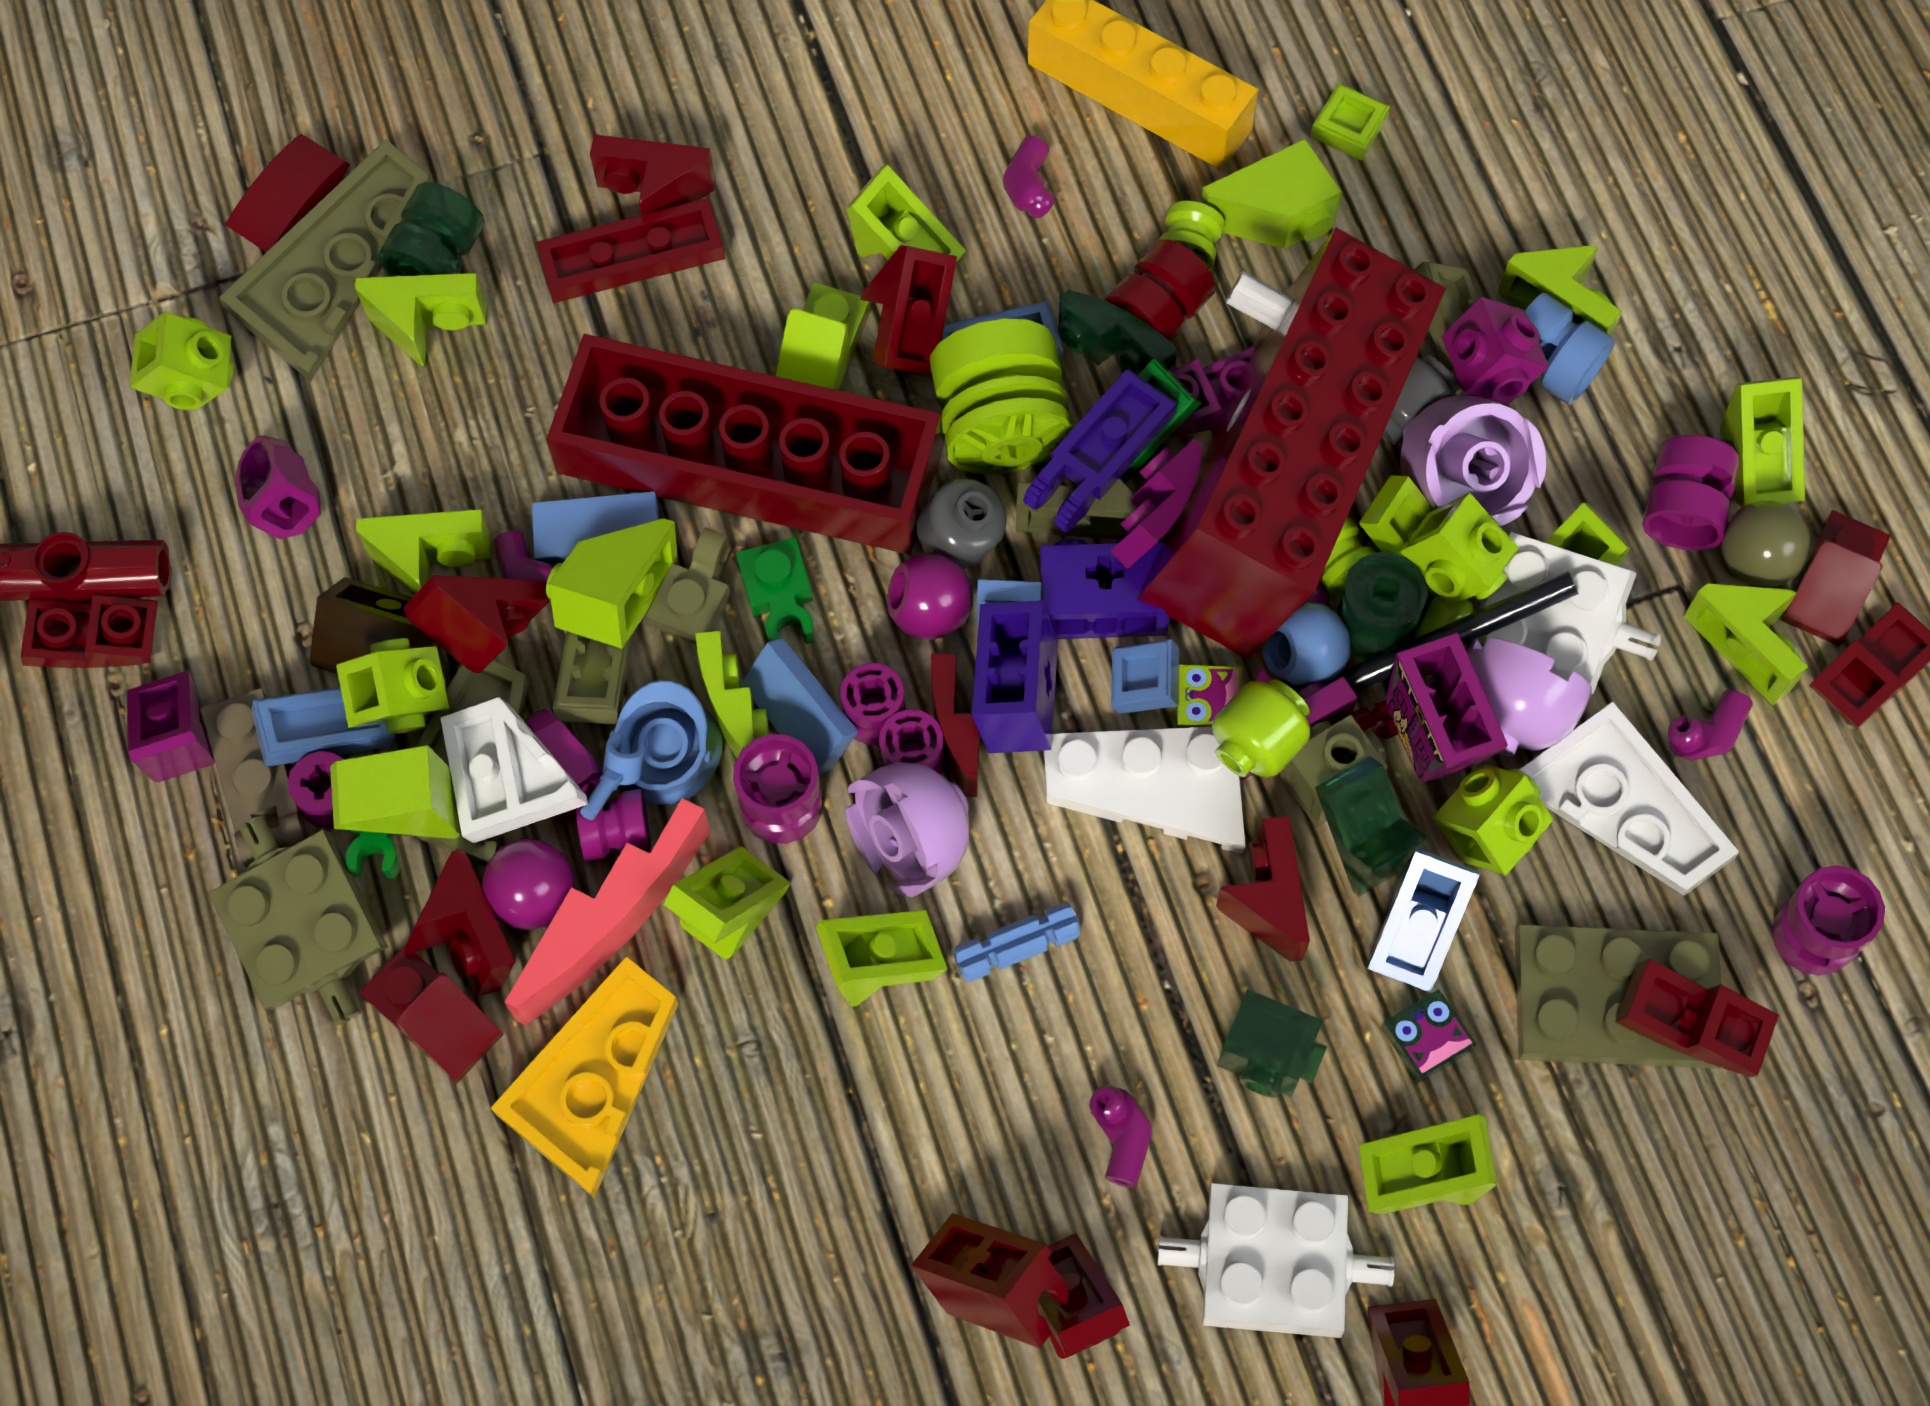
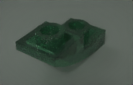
[1058,290,1178,375]

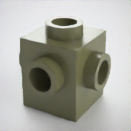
[1280,715,1388,827]

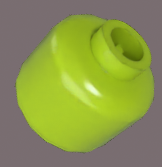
[1212,679,1310,778]

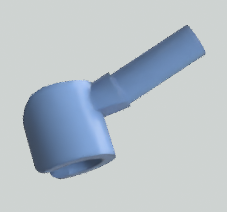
[580,734,645,820]

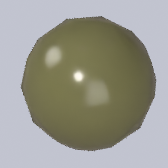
[1720,501,1811,588]

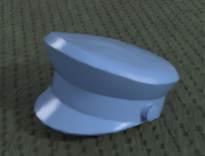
[609,680,723,805]

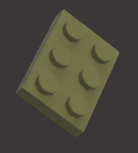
[1515,925,1721,1069]

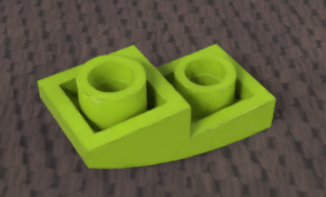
[695,631,769,758]

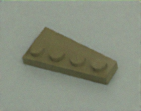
[219,140,431,382]

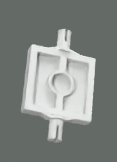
[1470,532,1661,694]
[1157,1183,1395,1338]

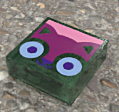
[1381,989,1477,1083]

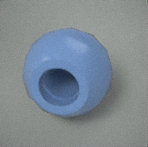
[1262,601,1351,689]

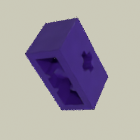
[1039,539,1170,639]
[972,600,1058,753]

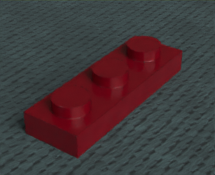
[536,198,726,304]

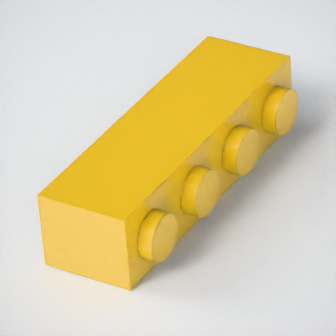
[1028,0,1259,170]

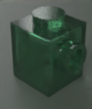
[1217,989,1327,1098]

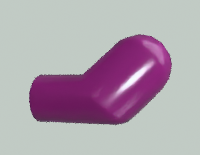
[1003,135,1054,218]
[493,531,553,602]
[1668,690,1753,761]

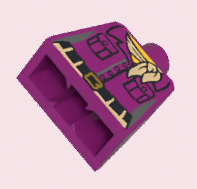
[1386,633,1508,783]

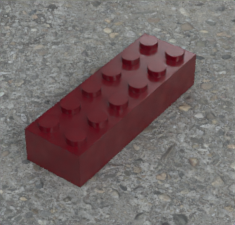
[546,333,942,555]

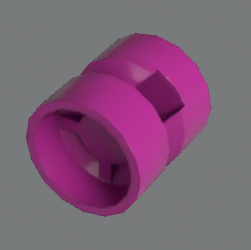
[1642,434,1740,551]
[733,734,823,844]
[1772,865,1885,976]

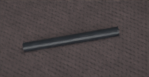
[1333,571,1579,693]

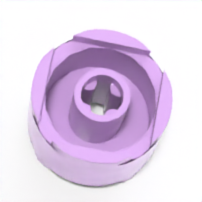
[1400,395,1546,526]

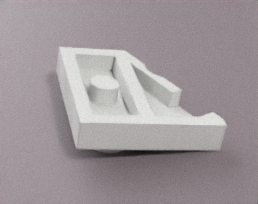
[440,697,588,843]

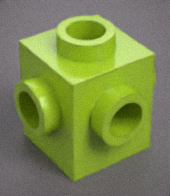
[129,311,234,411]
[1400,492,1519,607]
[336,638,449,735]
[1432,763,1553,876]

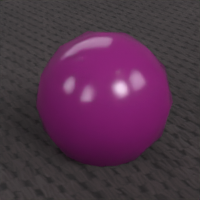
[887,553,973,640]
[482,839,574,930]

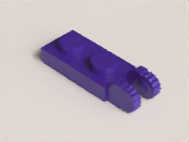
[1023,369,1178,533]

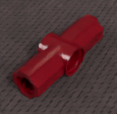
[0,532,172,604]

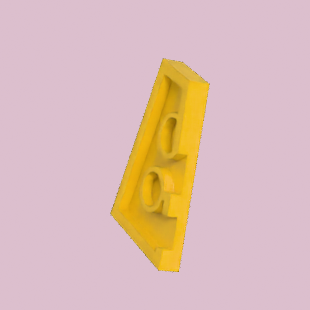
[491,956,679,1199]

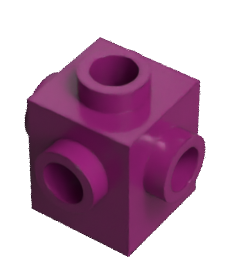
[1441,297,1549,405]

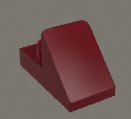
[589,134,716,215]
[860,245,957,376]
[1781,510,1891,646]
[403,575,549,673]
[1216,816,1310,962]
[403,848,515,998]
[359,945,504,1083]
[1037,1233,1130,1359]
[1368,1299,1470,1406]

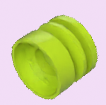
[930,318,1074,475]

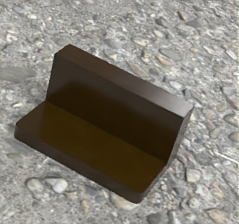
[309,577,440,674]

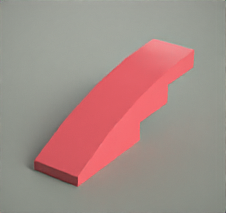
[504,798,711,1026]

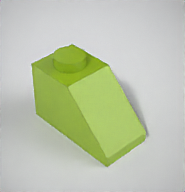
[1201,139,1342,249]
[546,518,679,649]

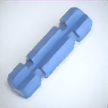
[954,903,1080,982]

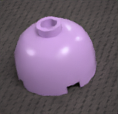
[1467,638,1592,756]
[845,762,969,898]

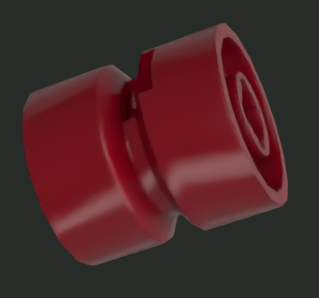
[1103,239,1216,354]

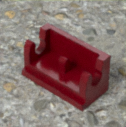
[911,1213,1069,1348]

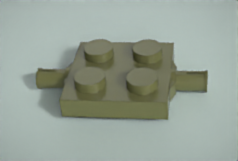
[208,815,388,1026]

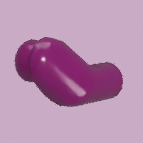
[1089,1085,1152,1188]

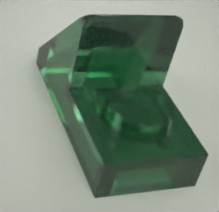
[1315,756,1428,897]

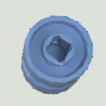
[1525,292,1616,405]

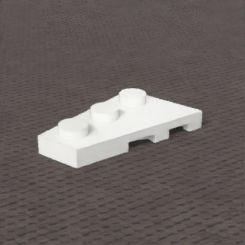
[1519,702,1739,896]
[1043,727,1245,854]

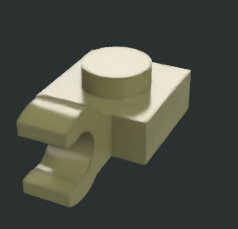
[646,527,732,644]

